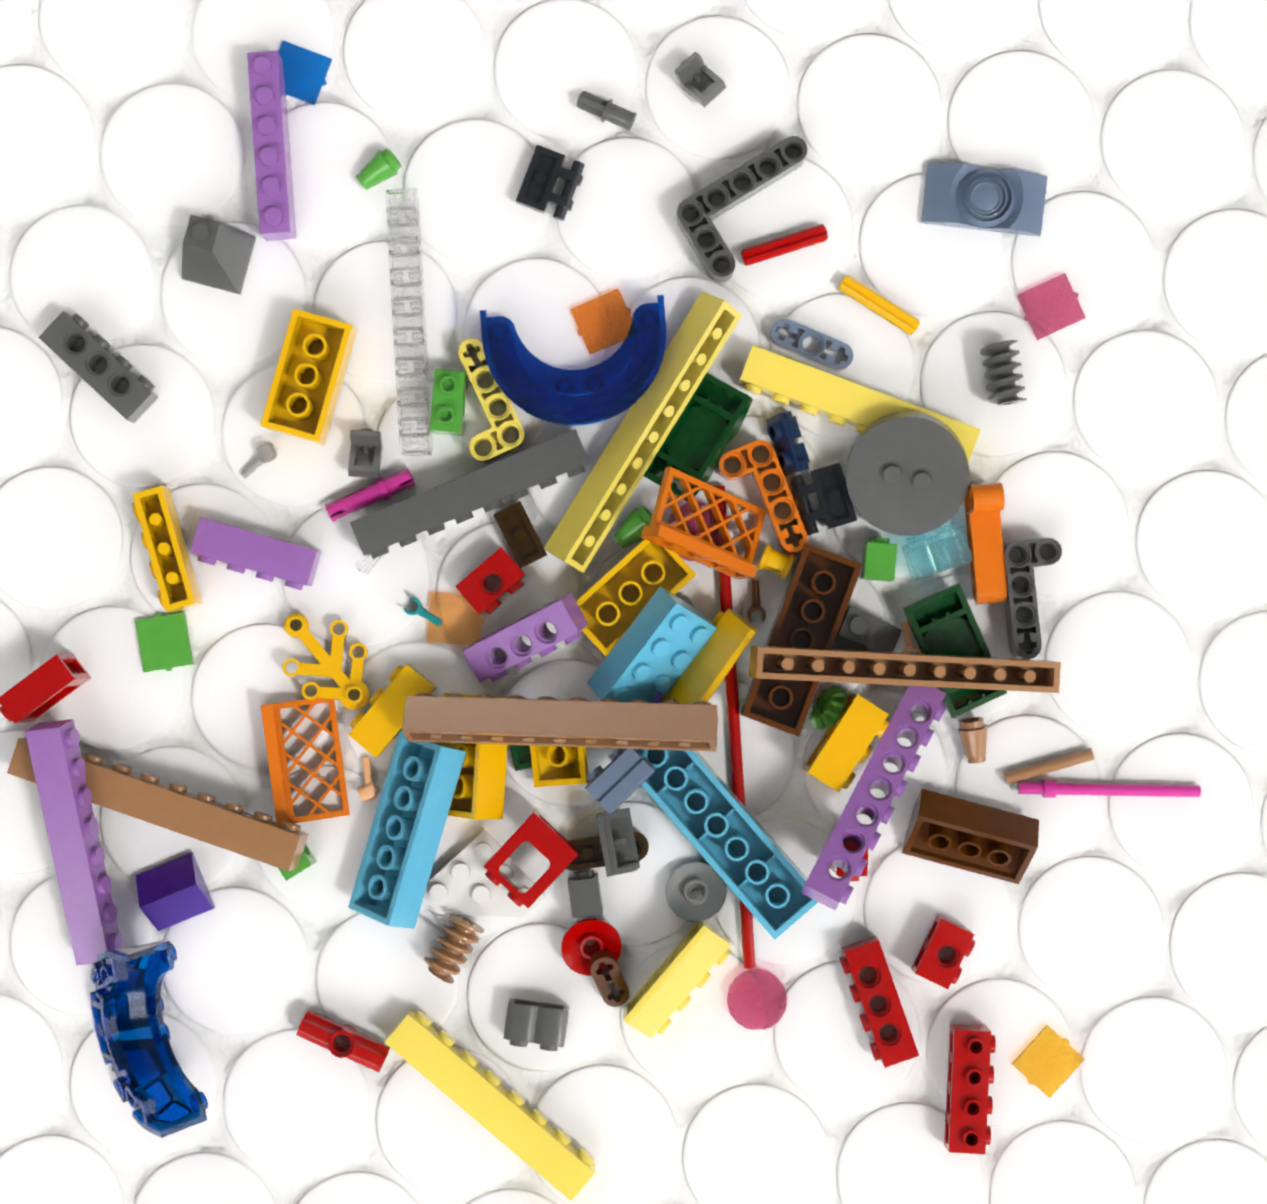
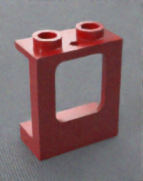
[483,810,580,908]

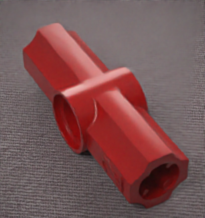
[296,1010,390,1073]

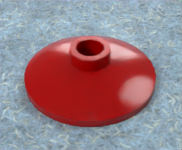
[561,918,622,976]

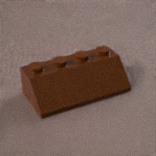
[902,789,1039,884]

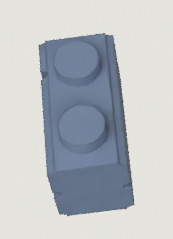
[584,748,657,814]

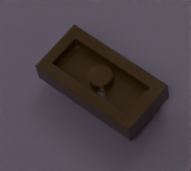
[493,501,548,569]

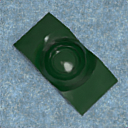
[643,373,753,502]
[903,583,1007,718]

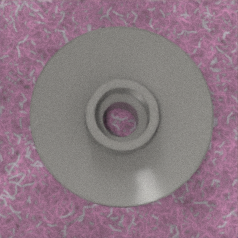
[666,862,727,922]

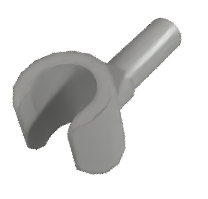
[241,442,277,479]

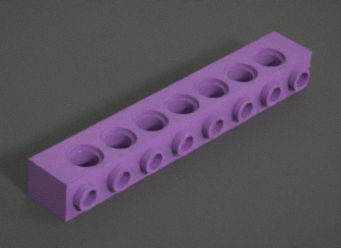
[802,686,947,911]

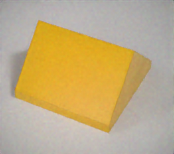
[530,746,590,787]

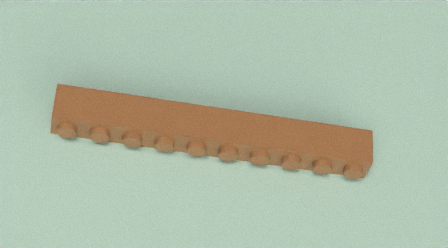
[749,645,1061,693]
[402,693,718,752]
[7,738,309,871]

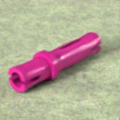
[325,467,416,522]

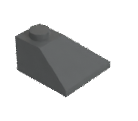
[182,215,256,295]
[832,606,902,686]

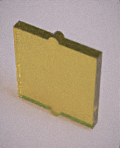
[1012,1025,1085,1098]

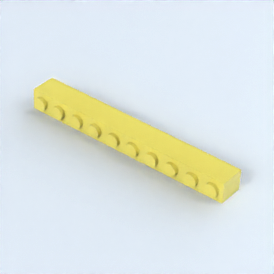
[544,292,742,573]

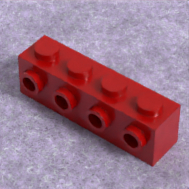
[944,1024,996,1154]

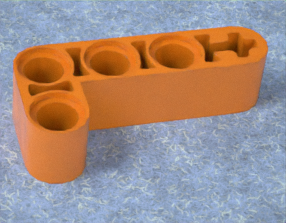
[718,440,808,554]
[964,482,1007,605]

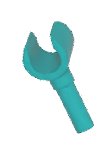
[404,597,443,626]

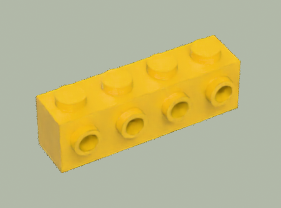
[132,486,203,612]

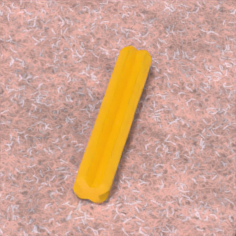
[839,275,920,335]

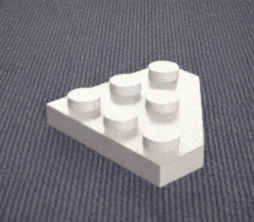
[423,829,546,918]

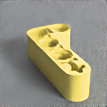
[458,338,526,463]

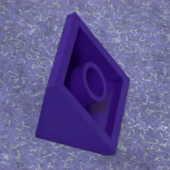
[135,852,215,931]

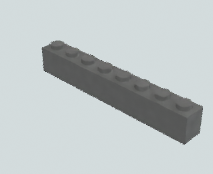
[350,429,590,559]

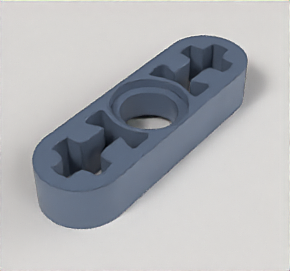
[770,319,853,371]

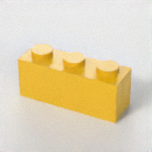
[348,664,437,758]

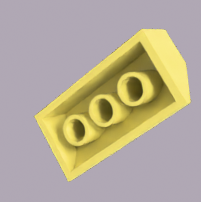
[623,921,731,1038]

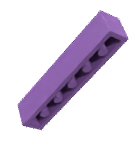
[247,51,296,241]

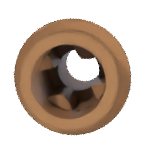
[957,717,987,763]

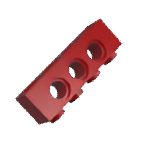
[839,936,919,1068]

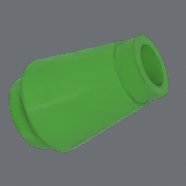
[356,148,402,190]
[612,505,652,548]

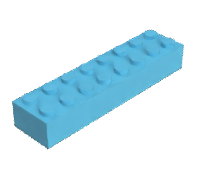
[638,749,818,940]

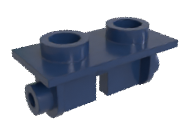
[766,411,810,477]

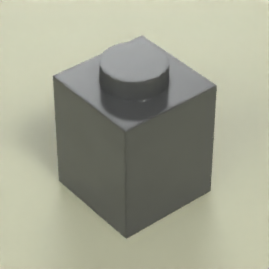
[567,870,603,918]

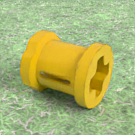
[757,544,795,580]

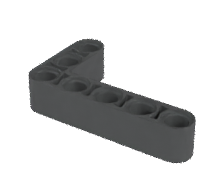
[676,136,808,283]

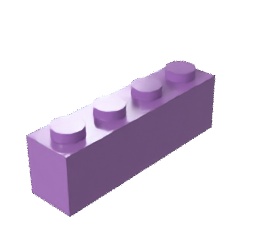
[190,517,322,590]

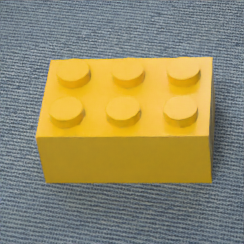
[802,693,889,792]

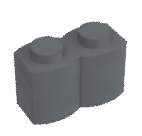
[503,999,570,1051]

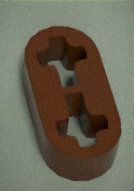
[589,951,629,1007]

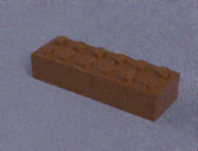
[740,543,863,737]

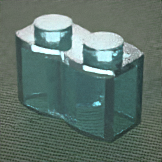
[901,523,973,581]

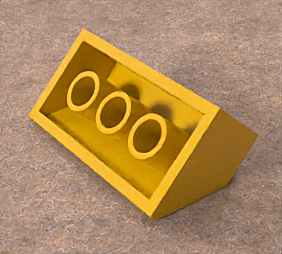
[661,608,759,704]
[443,693,508,820]

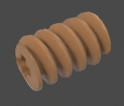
[423,915,485,984]

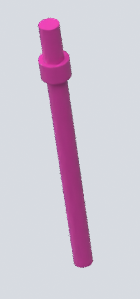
[1018,779,1201,798]

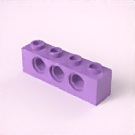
[462,592,588,683]

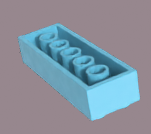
[348,731,466,929]

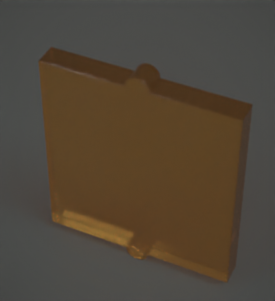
[570,289,638,355]
[427,593,485,645]

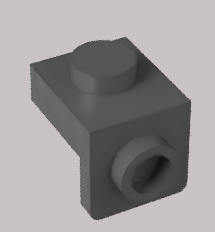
[674,52,727,108]
[348,428,383,478]

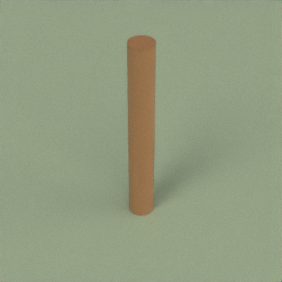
[1003,748,1094,785]

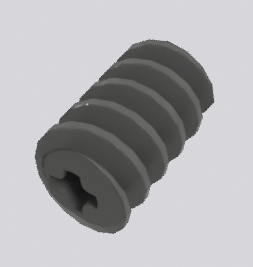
[980,340,1027,406]

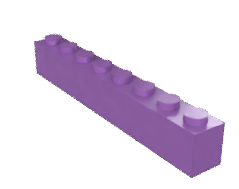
[25,719,124,965]

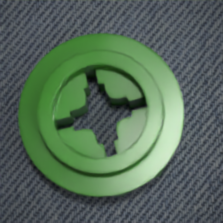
[809,685,847,730]

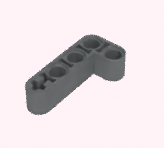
[1003,538,1062,659]

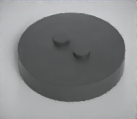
[846,411,969,536]

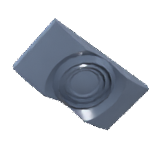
[921,162,1048,237]

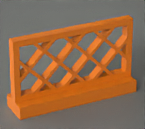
[641,467,766,580]
[261,698,350,824]

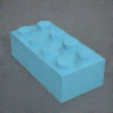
[587,586,717,703]

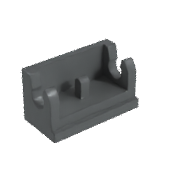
[596,808,640,877]

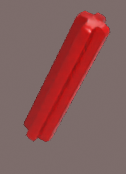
[741,224,828,266]

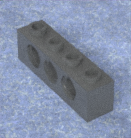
[38,311,159,423]

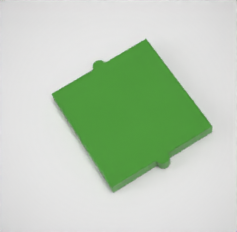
[135,612,194,672]

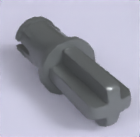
[576,91,637,131]

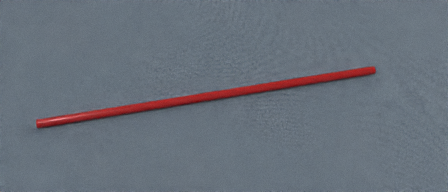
[714,485,756,969]

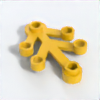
[282,613,370,710]

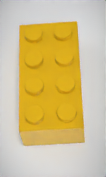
[260,308,357,446]
[576,539,696,657]

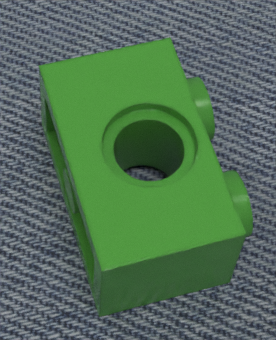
[430,369,468,436]

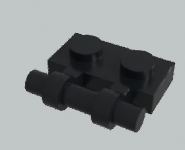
[516,145,585,221]
[790,463,857,536]

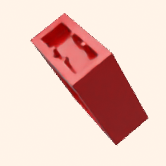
[0,654,91,724]

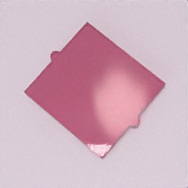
[1017,273,1086,340]

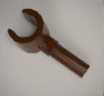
[747,580,766,622]

